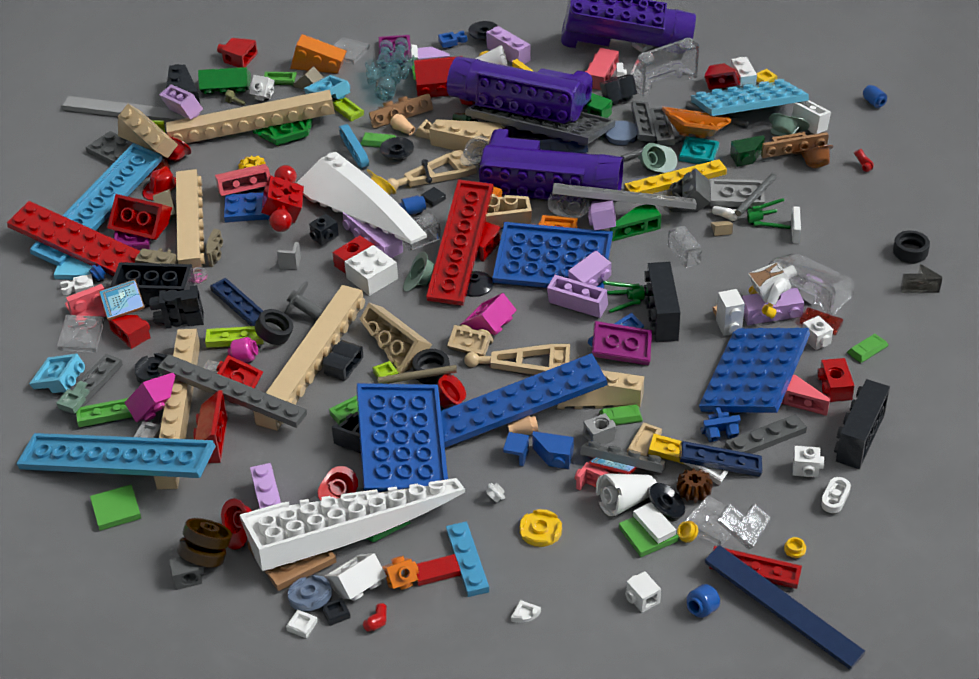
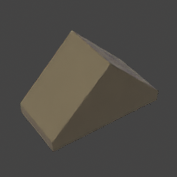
[293,66,324,90]

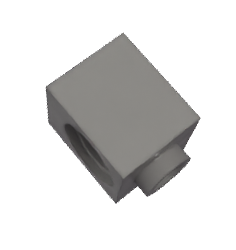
[583,413,617,446]

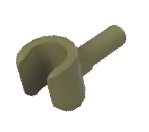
[225,90,246,105]

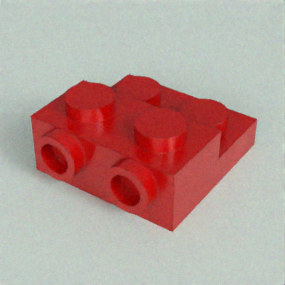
[216,355,263,388]

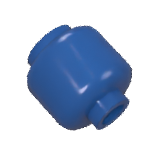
[686,584,720,618]

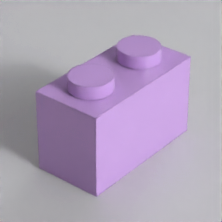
[568,251,612,286]

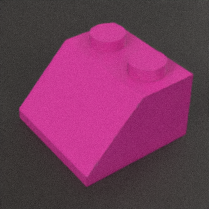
[460,293,517,336]
[124,373,175,423]

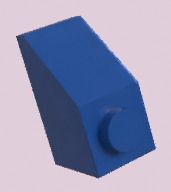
[532,431,574,469]

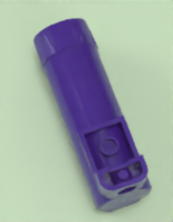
[561,0,696,52]
[447,56,593,123]
[479,129,624,203]

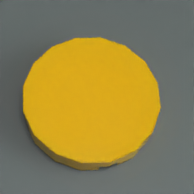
[519,509,562,547]

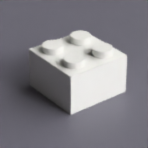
[344,245,398,296]

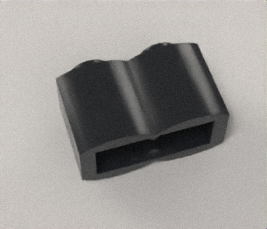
[600,74,637,104]
[322,340,364,380]

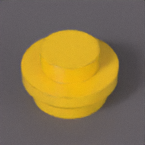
[677,521,698,543]
[784,537,806,558]

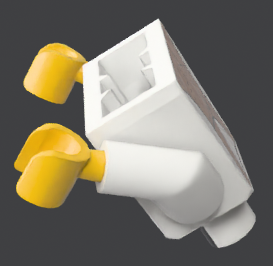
[748,263,798,319]

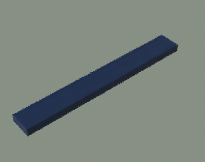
[705,545,865,670]

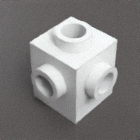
[249,75,274,101]
[793,446,824,477]

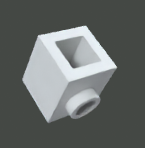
[803,316,833,350]
[625,571,661,613]

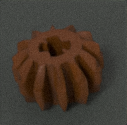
[676,467,713,504]

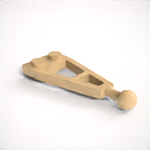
[386,150,477,190]
[464,344,570,375]

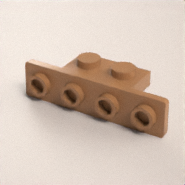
[369,94,433,128]
[761,132,829,158]

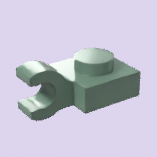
[56,381,90,414]

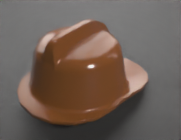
[792,145,833,168]

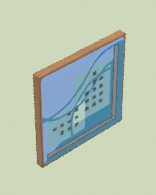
[99,280,145,321]

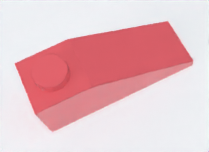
[781,374,830,416]

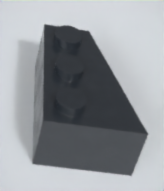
[166,64,200,104]
[332,412,361,453]

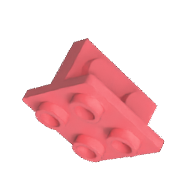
[65,284,106,326]

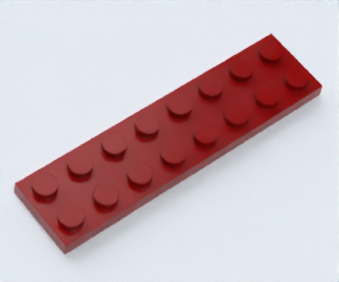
[426,179,494,306]
[7,201,140,276]

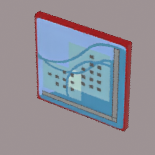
[589,457,637,474]

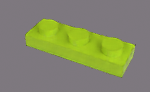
[205,326,264,348]

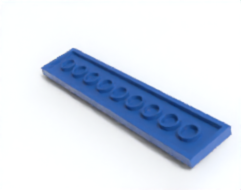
[441,353,608,448]

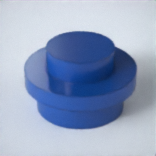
[89,264,106,282]

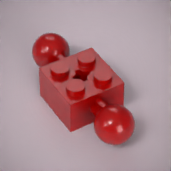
[261,165,304,232]

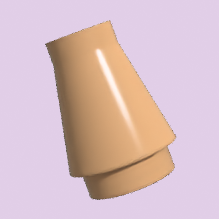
[390,114,415,136]
[508,415,539,435]

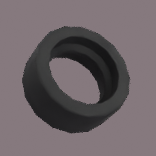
[893,230,930,263]
[255,309,294,345]
[412,349,450,385]

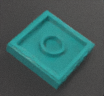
[679,136,720,164]

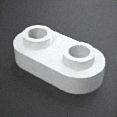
[821,477,851,513]

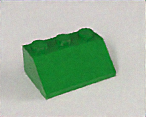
[198,67,251,94]

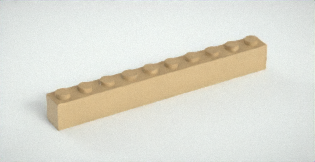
[166,90,335,143]
[253,285,365,431]
[154,329,200,489]

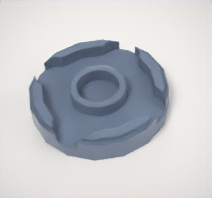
[605,121,638,145]
[288,575,332,611]

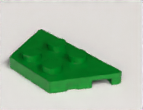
[252,118,313,145]

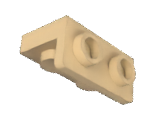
[447,325,494,356]

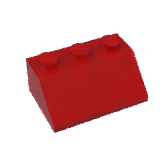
[414,56,463,97]
[107,194,172,240]
[193,390,228,463]

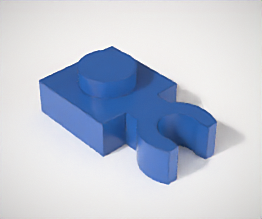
[438,31,467,48]

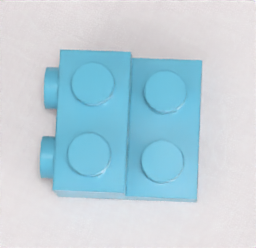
[304,75,351,99]
[29,354,85,393]

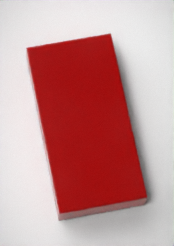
[417,554,461,586]

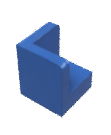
[503,432,529,466]

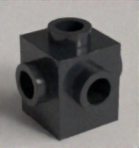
[309,214,339,245]

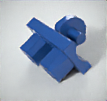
[701,407,741,442]

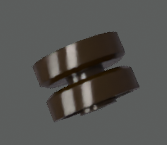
[177,518,232,567]

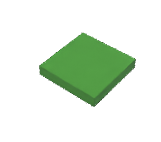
[90,484,141,530]
[619,517,679,557]

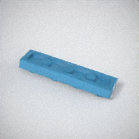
[446,521,489,597]

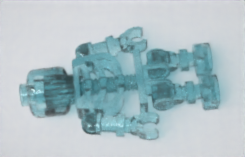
[365,37,416,101]

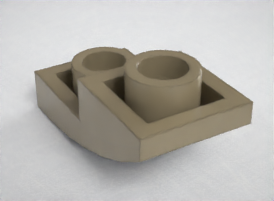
[153,189,177,220]
[206,229,223,267]

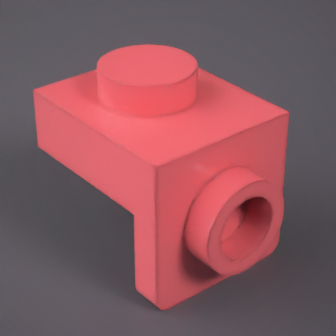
[575,462,609,490]

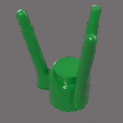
[747,198,791,229]
[603,281,645,313]

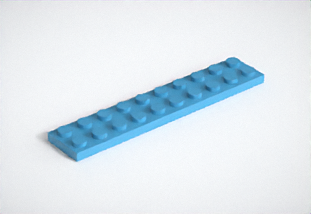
[30,143,162,266]
[16,433,215,478]

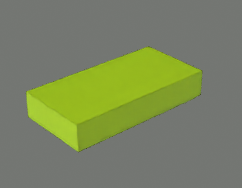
[333,97,364,122]

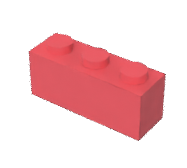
[585,48,619,90]
[215,164,270,196]

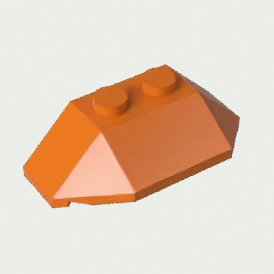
[662,106,731,138]

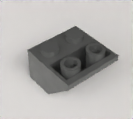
[669,168,710,212]

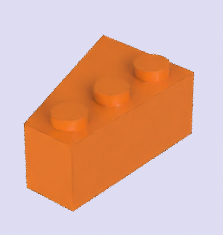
[290,34,347,74]

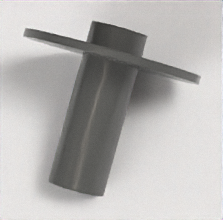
[284,281,324,321]

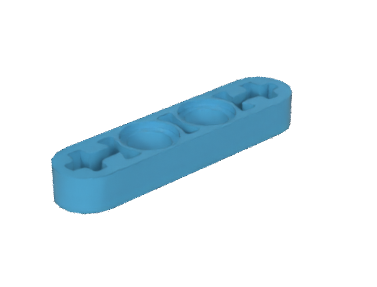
[339,124,369,168]

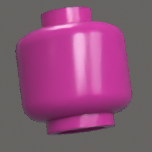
[228,337,258,363]

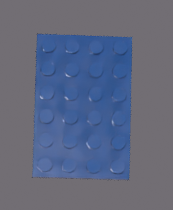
[492,222,613,289]
[699,327,810,413]
[356,383,448,492]

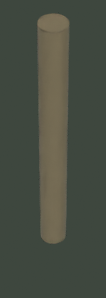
[378,365,457,384]

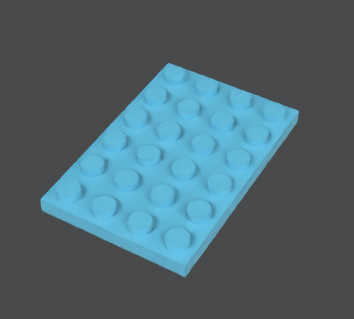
[691,79,809,116]

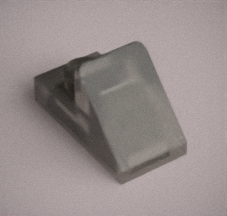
[901,264,943,293]

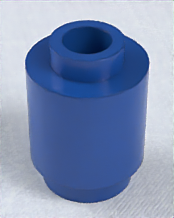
[863,85,887,108]
[399,195,426,215]

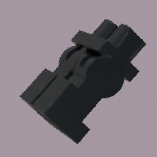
[149,285,204,329]

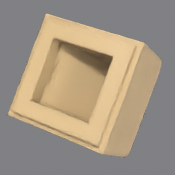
[414,119,433,140]
[711,221,733,236]

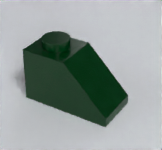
[730,135,765,167]

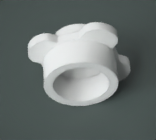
[485,483,506,502]

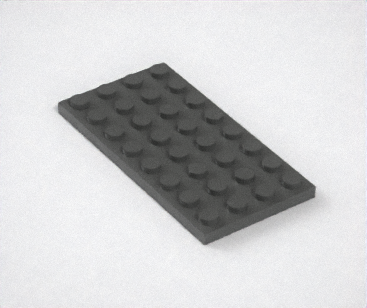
[465,104,616,145]

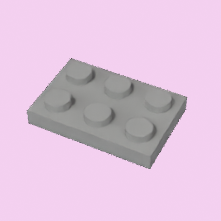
[710,179,765,208]

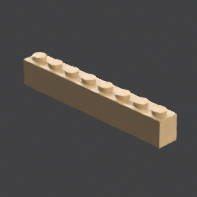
[176,169,205,273]

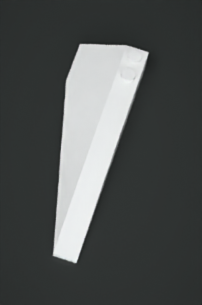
[297,152,427,244]
[240,478,465,571]

